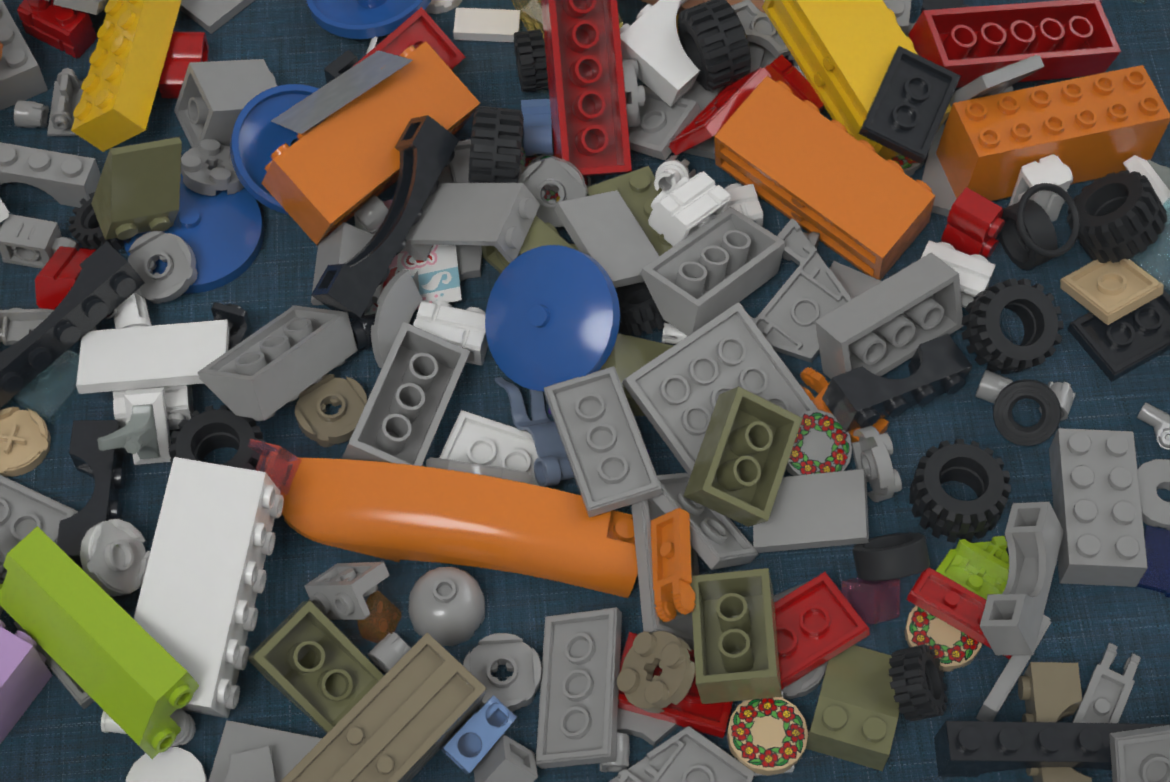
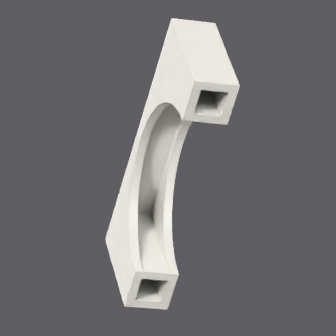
[620,0,765,107]

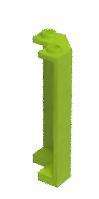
[0,526,199,759]

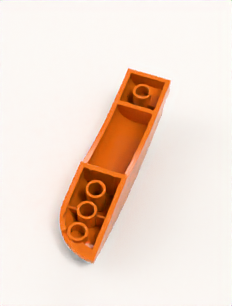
[267,457,638,598]

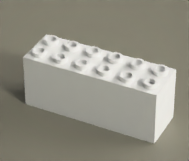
[134,457,284,718]

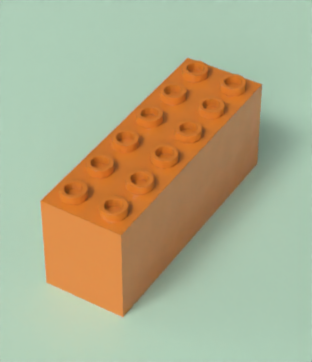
[261,41,480,245]
[936,65,1170,201]
[714,76,936,280]

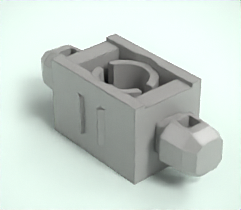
[0,214,80,269]

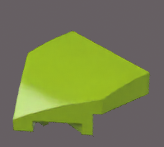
[936,536,1009,600]

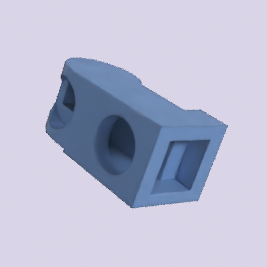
[521,98,553,156]
[440,695,517,774]

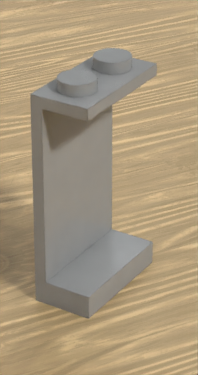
[404,183,540,263]

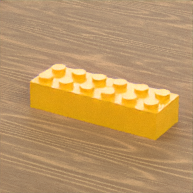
[71,0,182,152]

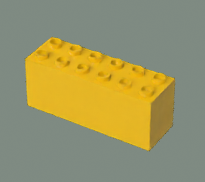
[762,0,951,161]

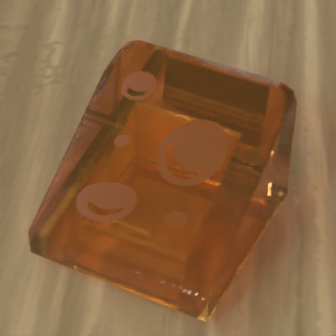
[357,590,401,643]

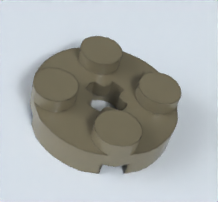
[295,374,368,447]
[617,631,695,713]

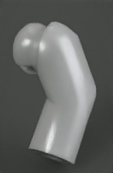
[1137,402,1170,450]

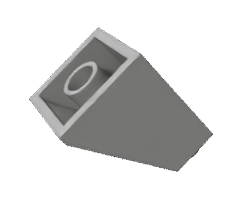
[174,59,277,148]

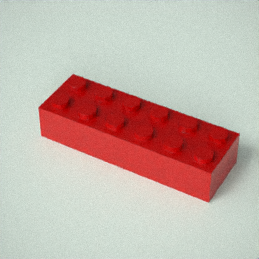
[541,0,632,177]
[908,0,1121,88]

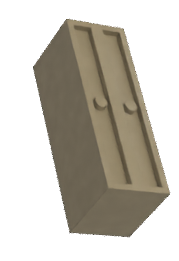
[280,632,487,782]

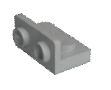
[304,562,390,620]

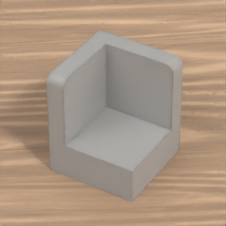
[474,734,538,782]

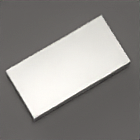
[453,8,521,42]

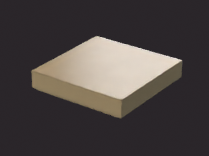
[1060,258,1164,325]

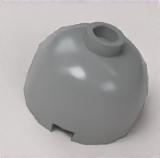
[408,567,485,646]

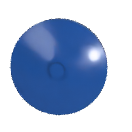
[306,0,431,39]
[230,84,323,215]
[124,174,264,293]
[485,245,620,392]

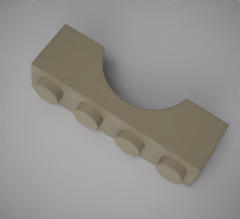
[1018,662,1092,782]

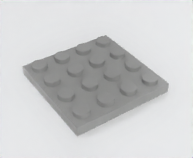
[622,302,818,476]

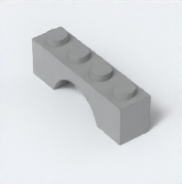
[0,142,101,208]
[980,502,1064,655]

